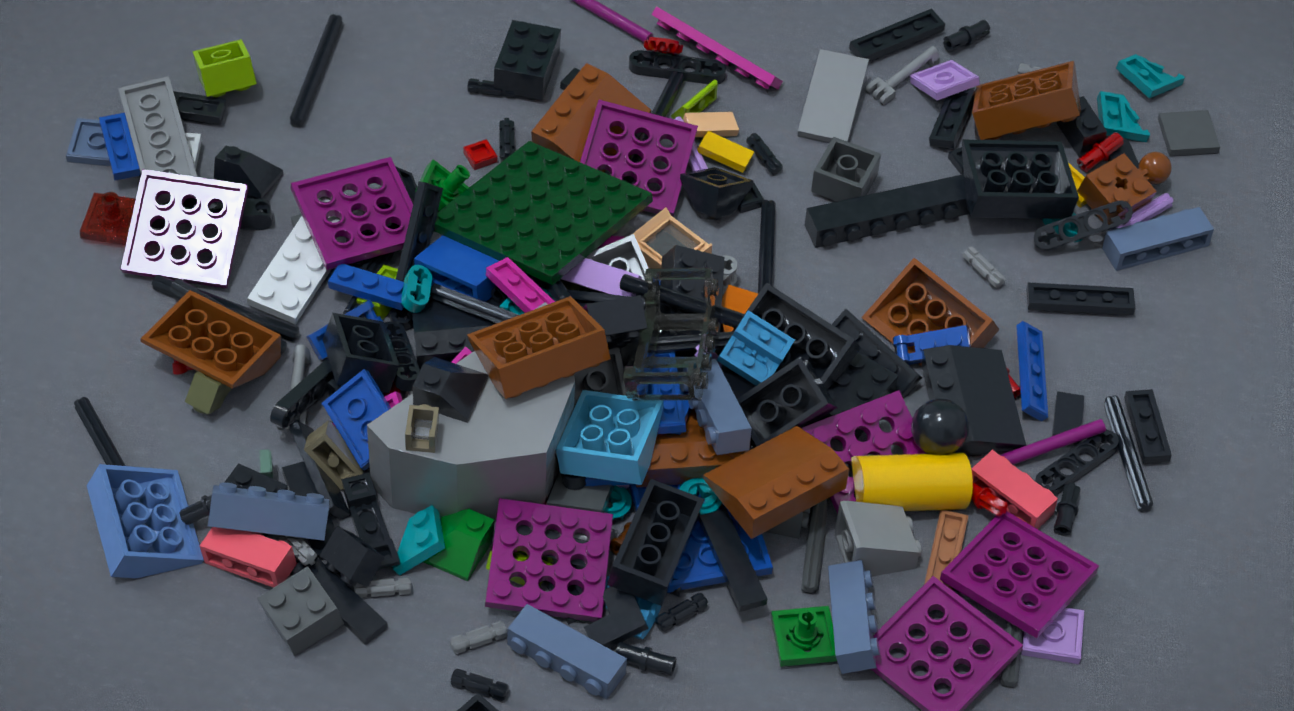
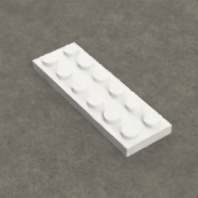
[247,194,365,325]

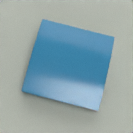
[717,310,795,386]

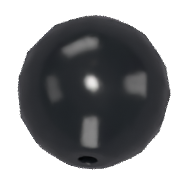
[911,398,969,455]

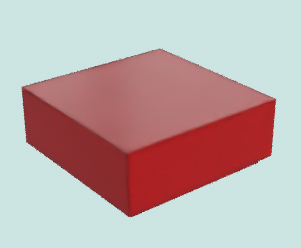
[463,139,498,170]

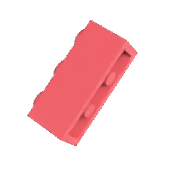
[971,450,1058,529]
[200,527,297,588]

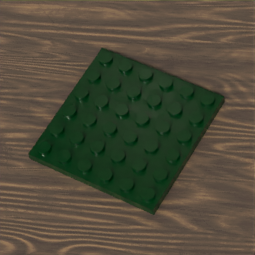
[433,141,653,285]

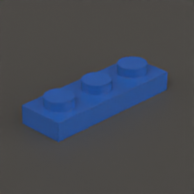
[99,113,141,181]
[328,264,404,310]

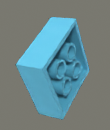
[556,390,664,485]

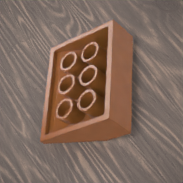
[972,61,1080,140]
[531,63,651,173]
[861,258,999,367]
[141,290,281,389]
[467,296,610,399]
[636,409,749,487]
[703,426,849,539]

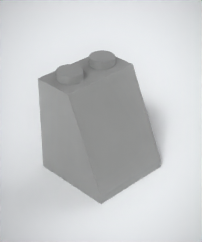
[834,501,922,577]

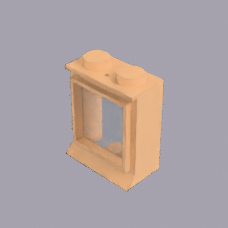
[633,207,712,279]

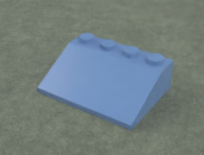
[86,464,204,578]

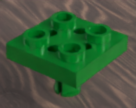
[415,159,470,211]
[771,606,837,667]

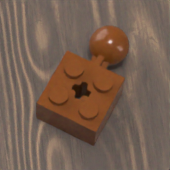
[1077,152,1172,225]

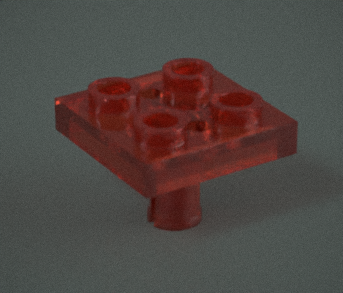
[79,192,136,245]

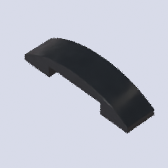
[341,472,400,570]

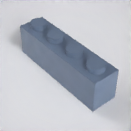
[1102,207,1214,271]
[679,359,752,455]
[208,483,329,540]
[828,560,880,674]
[507,604,627,699]

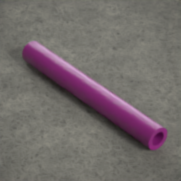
[572,0,653,42]
[1000,419,1106,465]

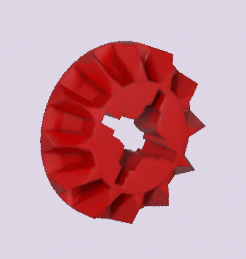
[644,37,683,54]

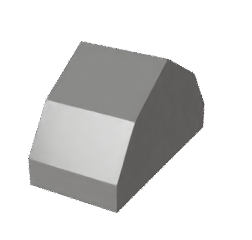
[367,302,575,519]

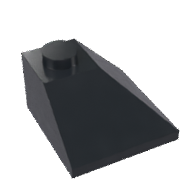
[213,145,283,199]
[680,167,753,220]
[412,357,489,423]

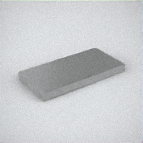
[797,49,869,143]

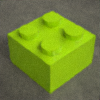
[192,39,257,97]

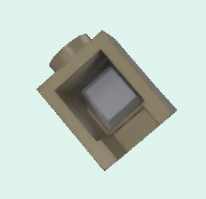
[405,404,439,453]

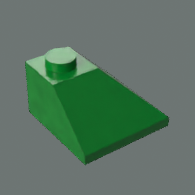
[423,509,494,582]

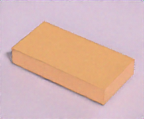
[683,112,739,137]

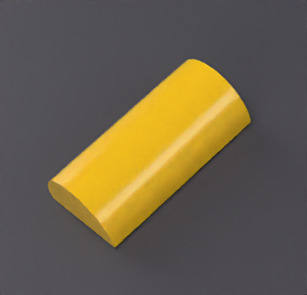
[851,453,973,511]

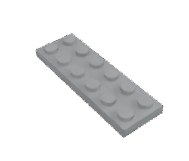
[118,76,197,205]

